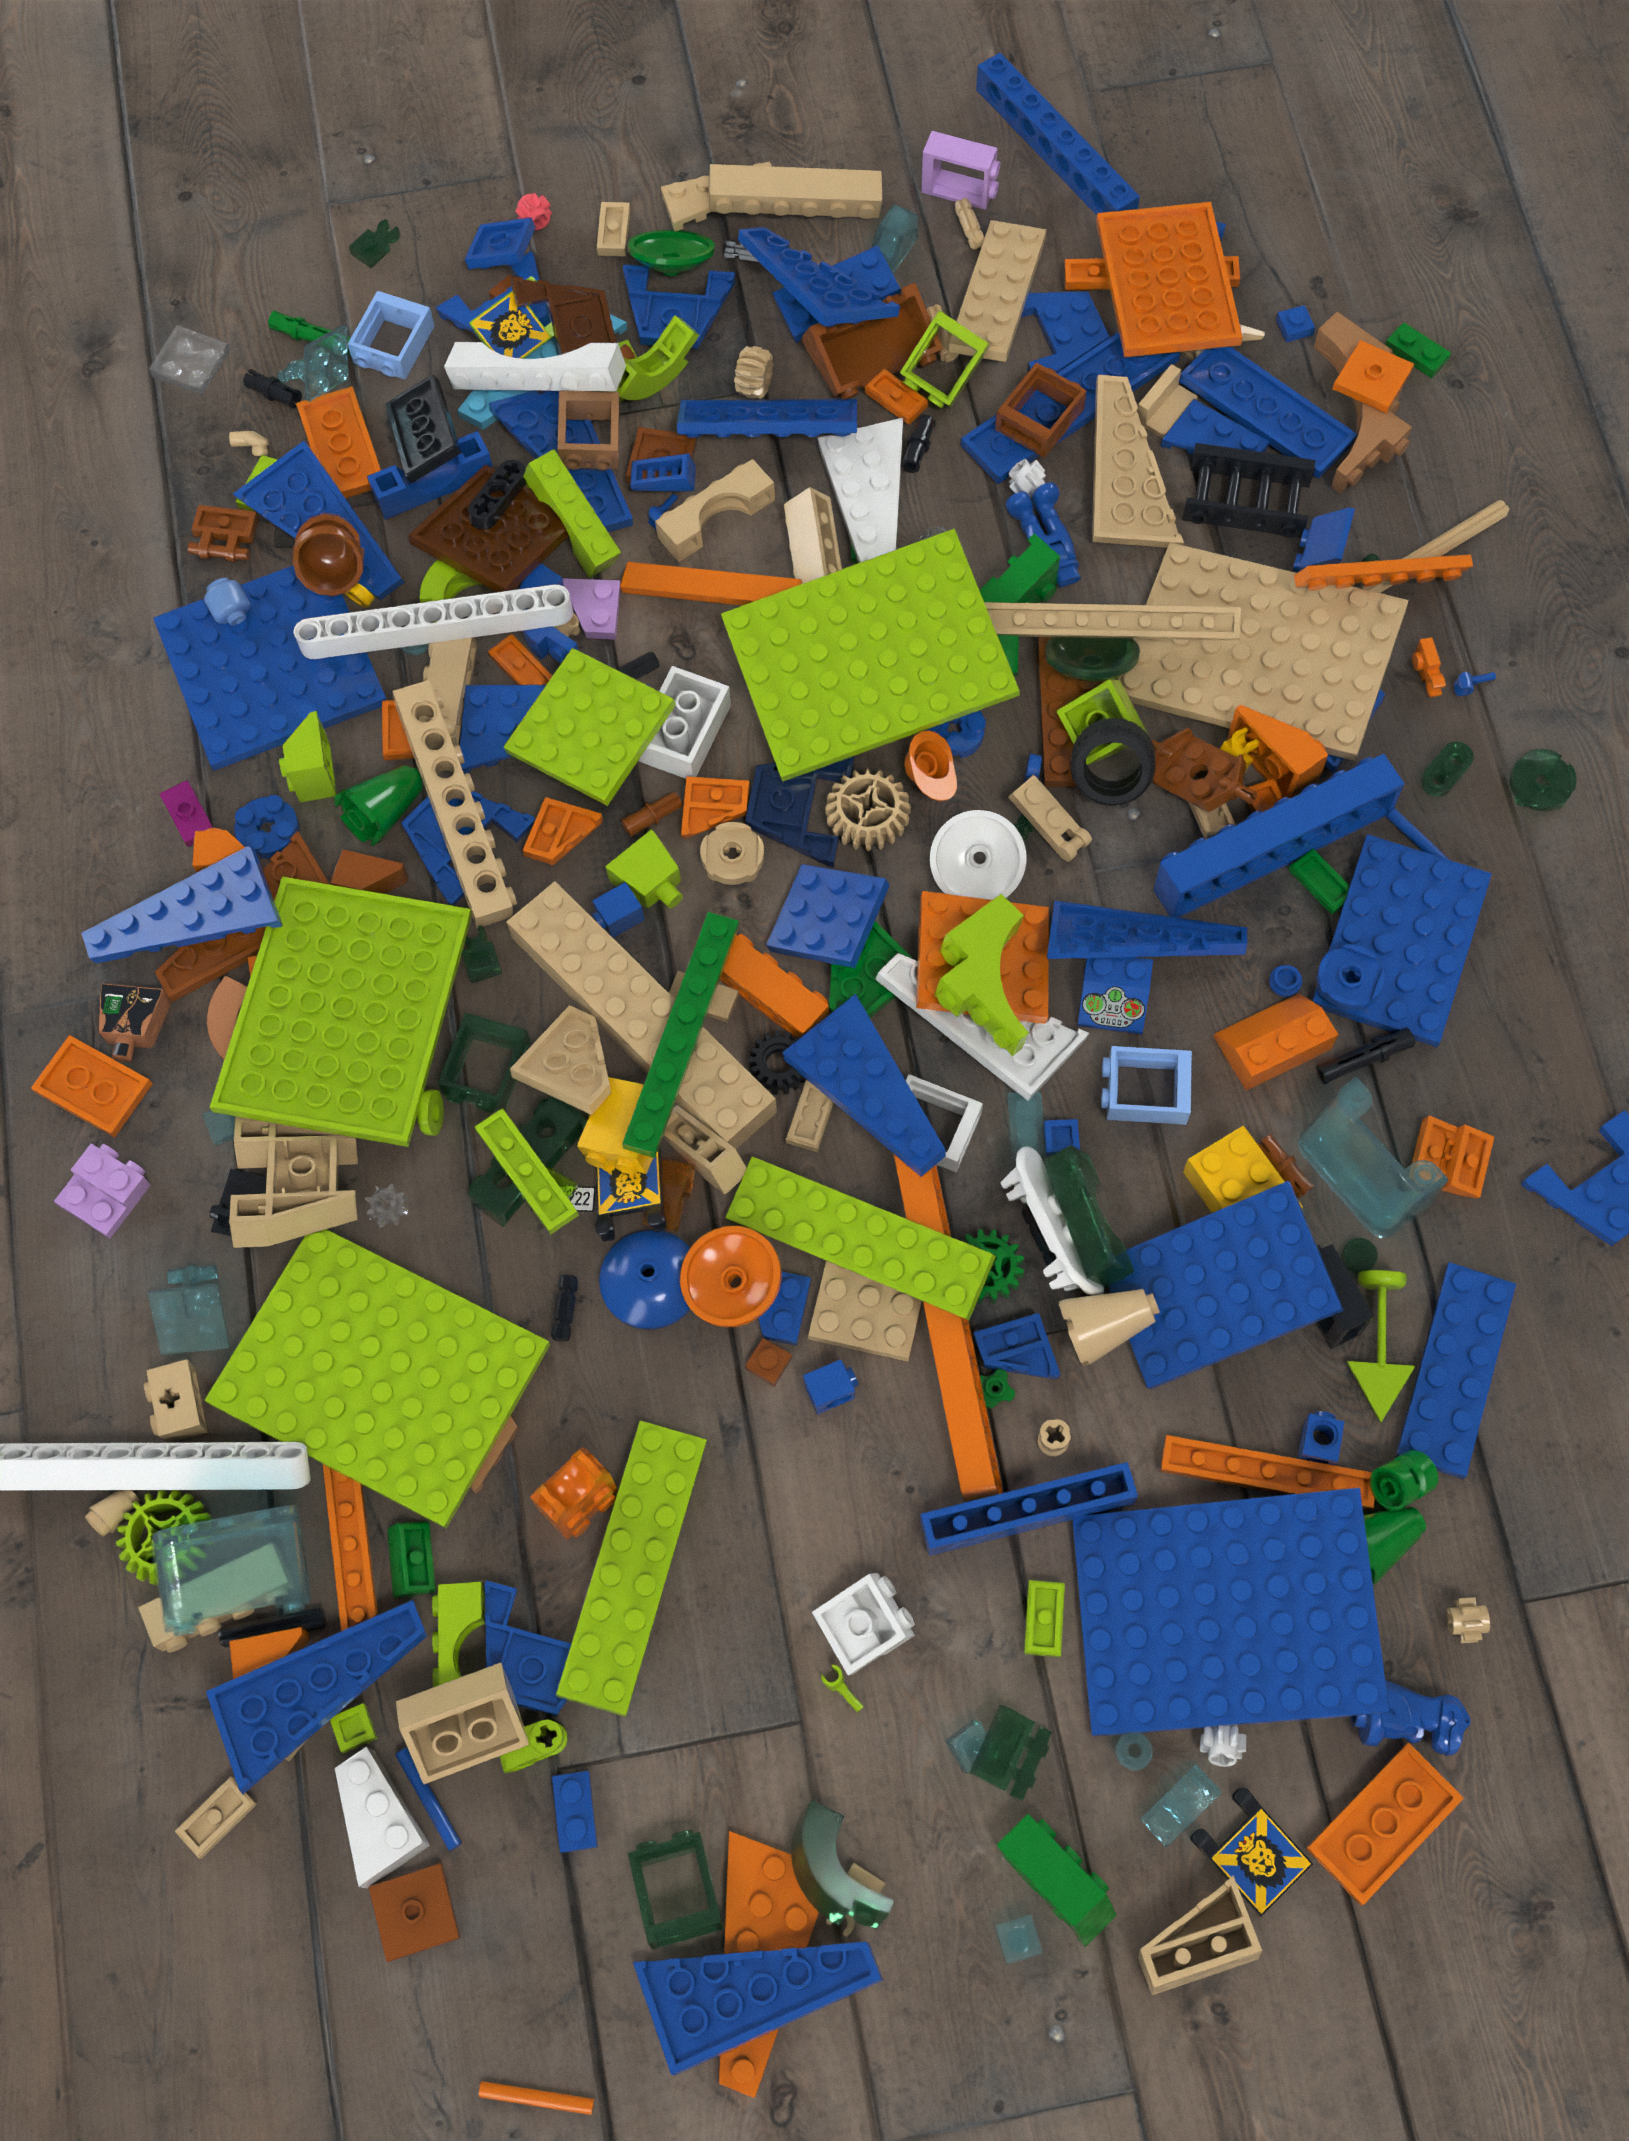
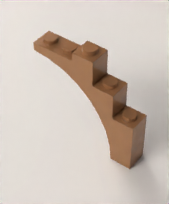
[1314,312,1412,494]

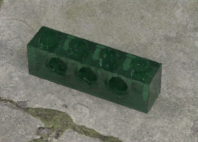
[468,1096,587,1227]

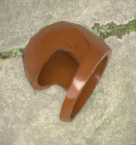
[292,512,365,596]

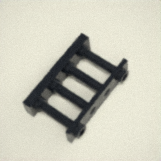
[1182,443,1316,538]

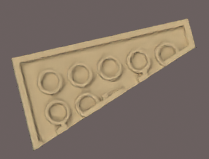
[1092,375,1184,548]

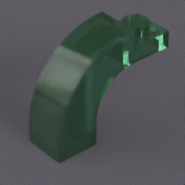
[791,1799,894,1929]

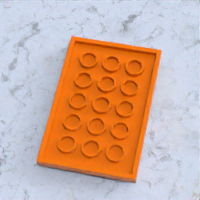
[1096,202,1243,357]

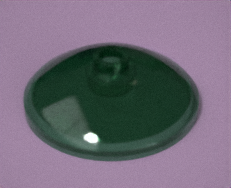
[1045,637,1140,683]

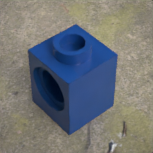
[803,1360,859,1415]
[1297,1411,1345,1465]

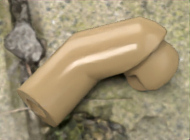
[229,431,269,456]

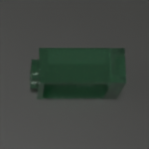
[438,1013,531,1113]
[628,1830,725,1950]

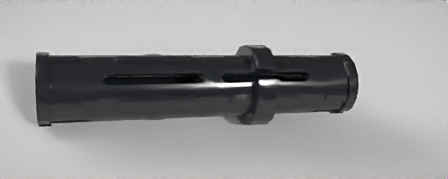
[1316,1027,1416,1084]

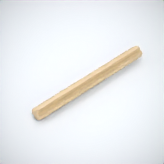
[1359,500,1509,593]

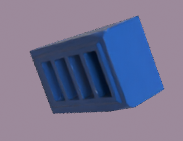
[630,453,696,491]

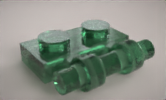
[970,1705,1052,1801]

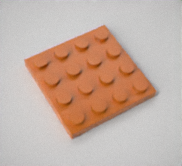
[916,891,1049,1024]

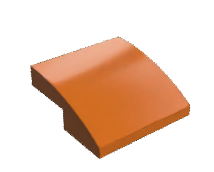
[1408,1115,1494,1199]

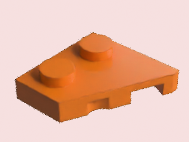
[681,776,750,839]

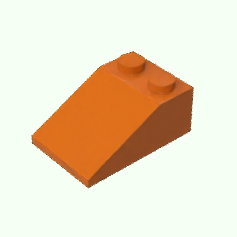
[1227,705,1328,799]

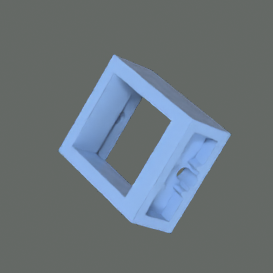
[347,291,435,380]
[1101,1046,1192,1125]

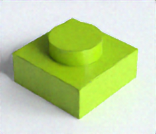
[330,1703,378,1754]

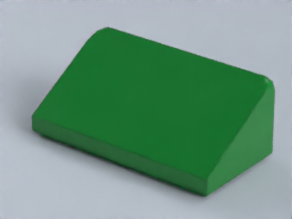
[387,1522,436,1599]

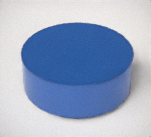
[1023,753,1042,783]

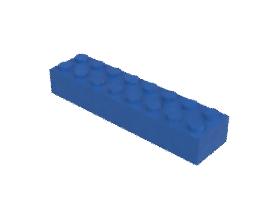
[1153,754,1405,918]

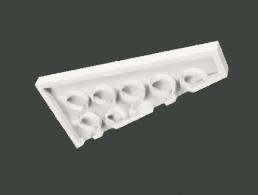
[818,418,903,563]
[875,953,1089,1101]

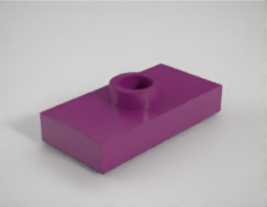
[159,780,213,847]

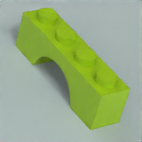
[523,449,621,578]
[432,1582,485,1688]

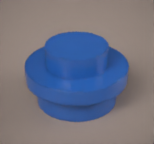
[1269,965,1302,997]

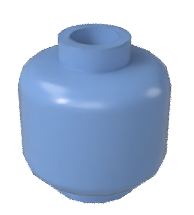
[204,578,251,626]

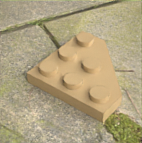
[510,1005,611,1115]

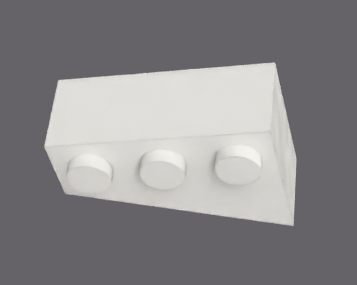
[335,1747,430,1889]

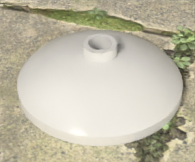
[930,810,1027,900]

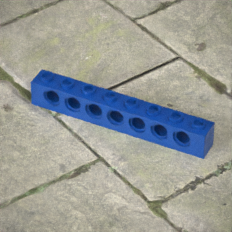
[976,52,1140,215]

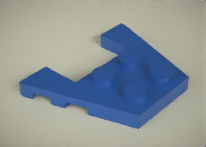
[435,251,551,340]
[623,265,735,349]
[1021,292,1110,373]
[401,791,536,906]
[1521,1110,1629,1246]
[484,1580,571,1717]

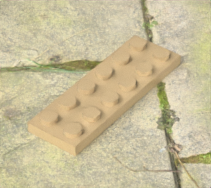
[949,220,1047,362]

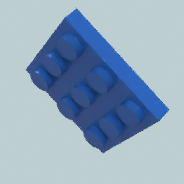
[766,864,890,968]

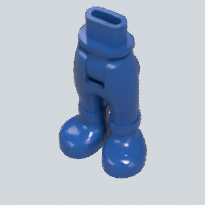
[1005,482,1081,588]

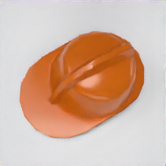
[904,731,957,801]

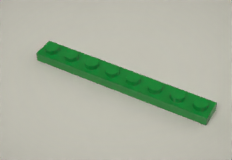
[622,912,739,1158]

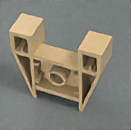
[229,1117,358,1248]

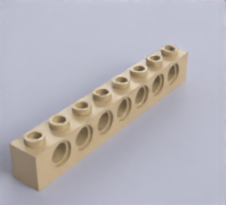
[393,680,517,929]

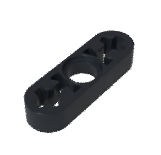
[468,460,527,529]

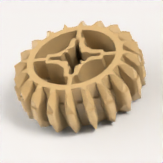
[825,767,911,852]

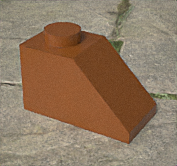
[330,849,409,894]

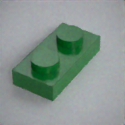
[1385,322,1451,379]

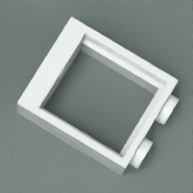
[906,1074,983,1173]

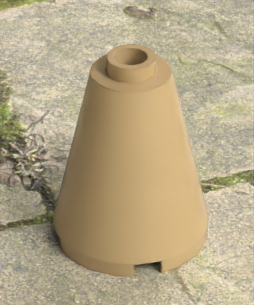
[1059,1289,1160,1367]

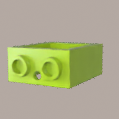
[900,310,990,408]

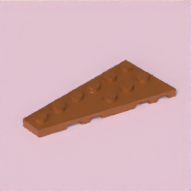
[1037,637,1123,787]
[155,831,330,1002]

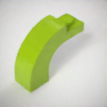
[614,315,700,400]
[420,560,483,623]

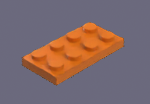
[296,386,381,498]
[1305,1742,1464,1906]

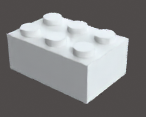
[638,666,731,779]

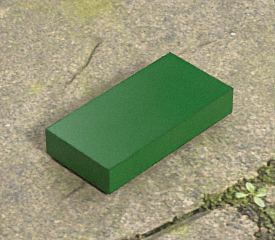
[1288,849,1350,915]

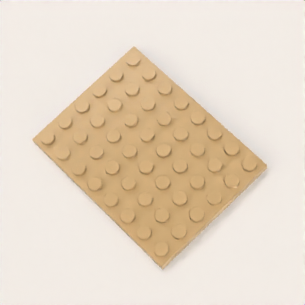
[1118,543,1409,761]

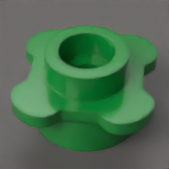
[980,1369,1015,1408]

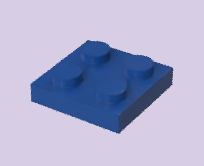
[465,218,536,269]

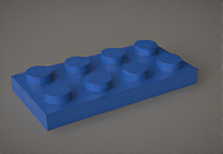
[773,245,901,343]

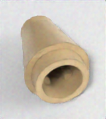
[84,1490,140,1537]

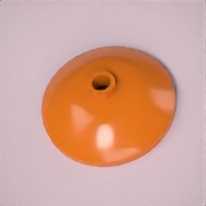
[680,1226,782,1328]

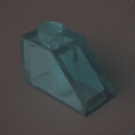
[871,204,919,274]

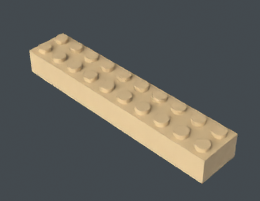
[506,881,777,1149]

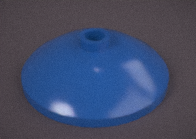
[599,1230,691,1330]

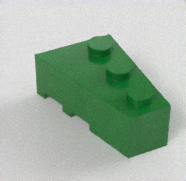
[979,533,1060,603]
[996,1814,1117,1947]

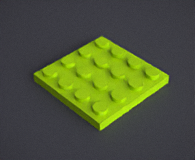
[503,648,676,806]

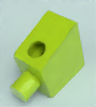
[605,829,683,909]

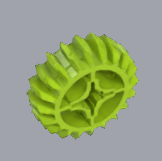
[116,1490,215,1586]

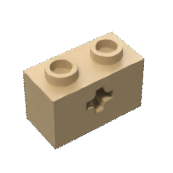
[144,1359,209,1443]

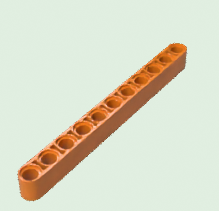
[893,1153,1003,1503]

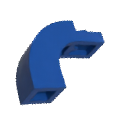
[519,563,579,663]

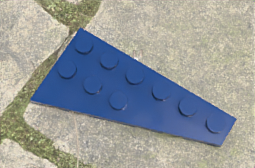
[460,685,650,774]
[633,1942,884,2076]

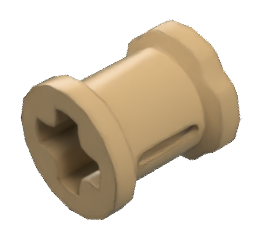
[1037,1419,1071,1457]

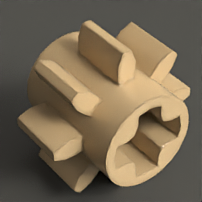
[1446,1597,1490,1643]

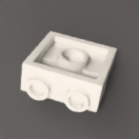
[812,1573,915,1675]

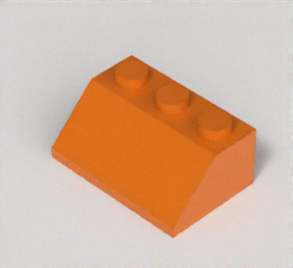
[1213,993,1339,1091]

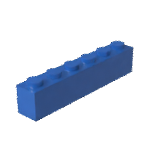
[920,1462,1138,1556]

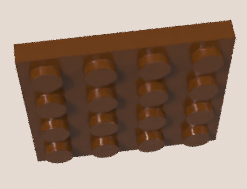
[409,464,569,592]

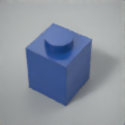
[591,882,644,938]

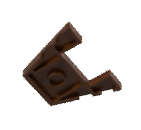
[510,277,617,395]

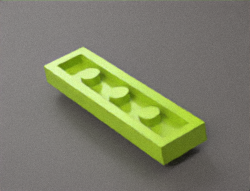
[475,1108,579,1235]

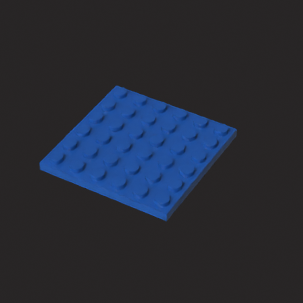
[153,566,387,771]

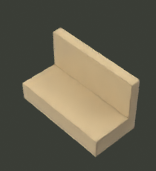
[1137,364,1198,438]

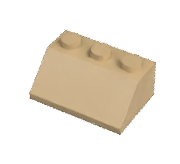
[396,1663,529,1784]

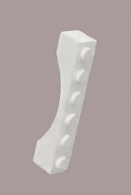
[444,342,626,391]

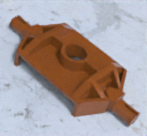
[1151,728,1257,812]

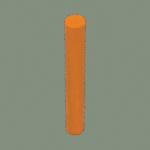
[479,2081,595,2115]

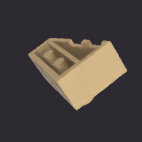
[1138,1876,1262,1995]

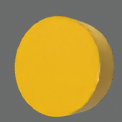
[345,583,375,608]

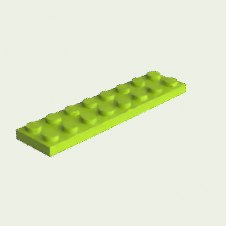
[725,1156,996,1320]
[556,1420,707,1717]

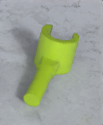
[821,1665,864,1712]

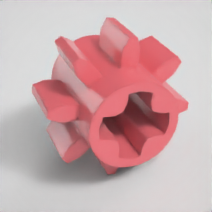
[515,193,552,231]

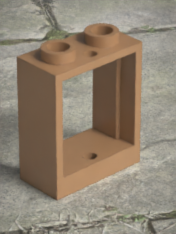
[558,391,619,470]

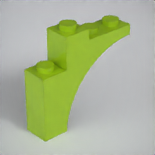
[934,894,1029,1056]

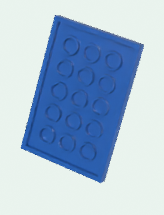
[1312,834,1492,1047]
[1099,1181,1344,1389]

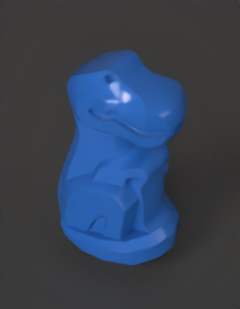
[1350,1680,1471,1756]

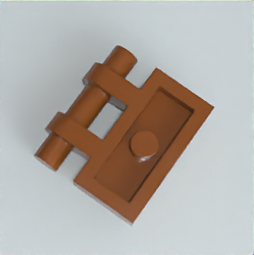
[188,505,259,562]

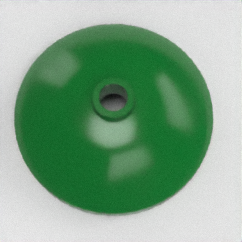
[628,230,715,276]

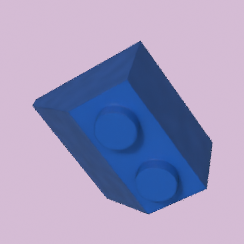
[1292,507,1355,573]

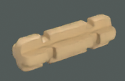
[955,198,985,250]

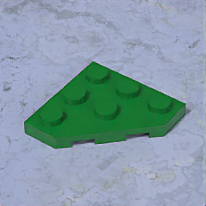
[829,921,913,1018]

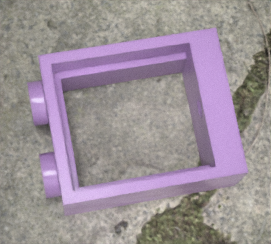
[921,131,1001,210]

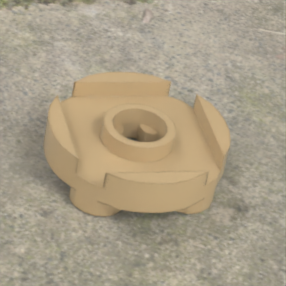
[700,822,764,885]

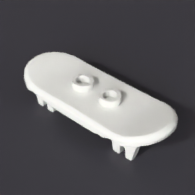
[1000,1146,1104,1296]

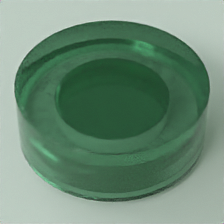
[1341,1238,1378,1274]

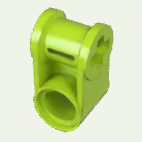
[499,1719,568,1774]

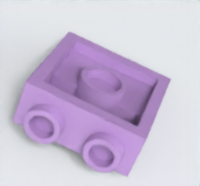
[54,1144,151,1239]

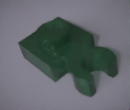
[348,219,401,268]
[462,925,503,983]

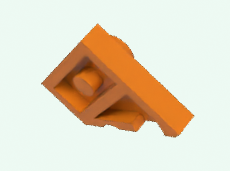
[522,797,603,865]

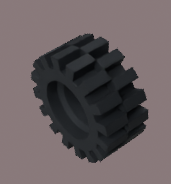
[749,1030,806,1095]

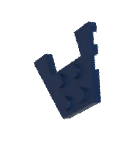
[745,756,855,867]

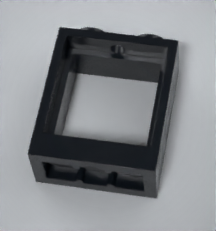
[1316,1244,1374,1349]

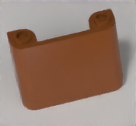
[801,283,943,399]

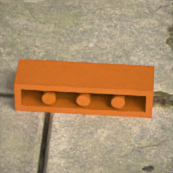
[720,934,829,1038]

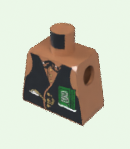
[99,983,171,1062]

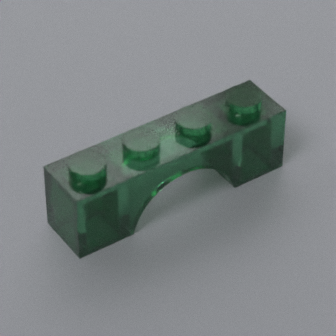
[1043,1145,1135,1287]

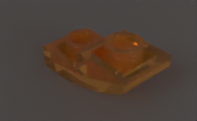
[643,1159,696,1231]

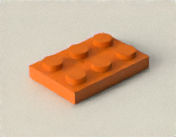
[31,1035,153,1138]

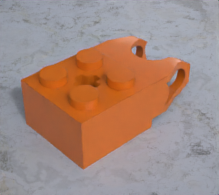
[530,1447,618,1541]

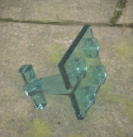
[277,324,349,402]
[148,1264,230,1355]

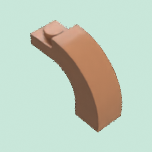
[207,975,247,1061]

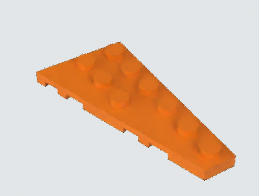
[719,1831,833,2098]

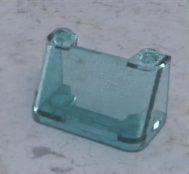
[1298,1076,1449,1238]
[151,1505,311,1636]

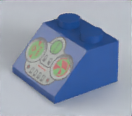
[1077,957,1153,1035]

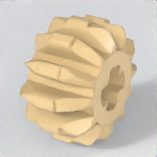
[734,346,774,399]

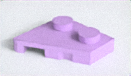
[563,578,621,640]

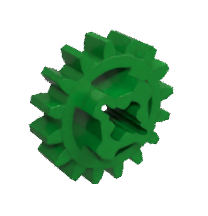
[965,1229,1024,1304]

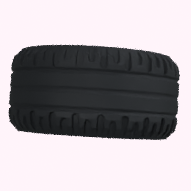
[1071,718,1155,806]

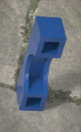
[367,431,493,520]

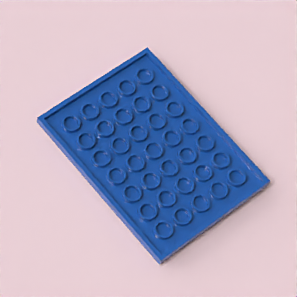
[1073,1488,1390,1737]

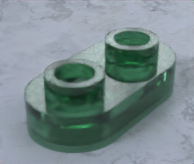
[1421,741,1474,797]

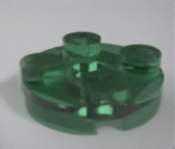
[1509,749,1577,811]

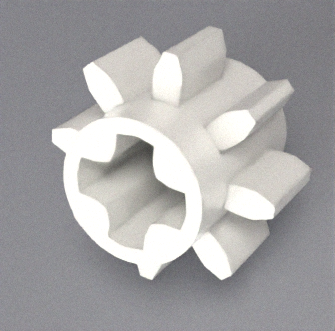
[1009,459,1046,497]
[1200,1725,1247,1767]

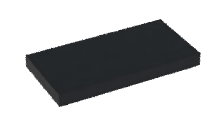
[385,374,462,484]

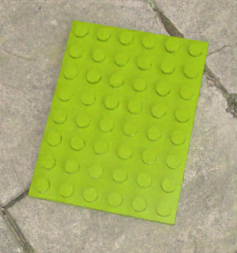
[721,528,1020,782]
[210,876,472,1147]
[204,1229,550,1529]

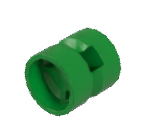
[1370,1450,1438,1511]

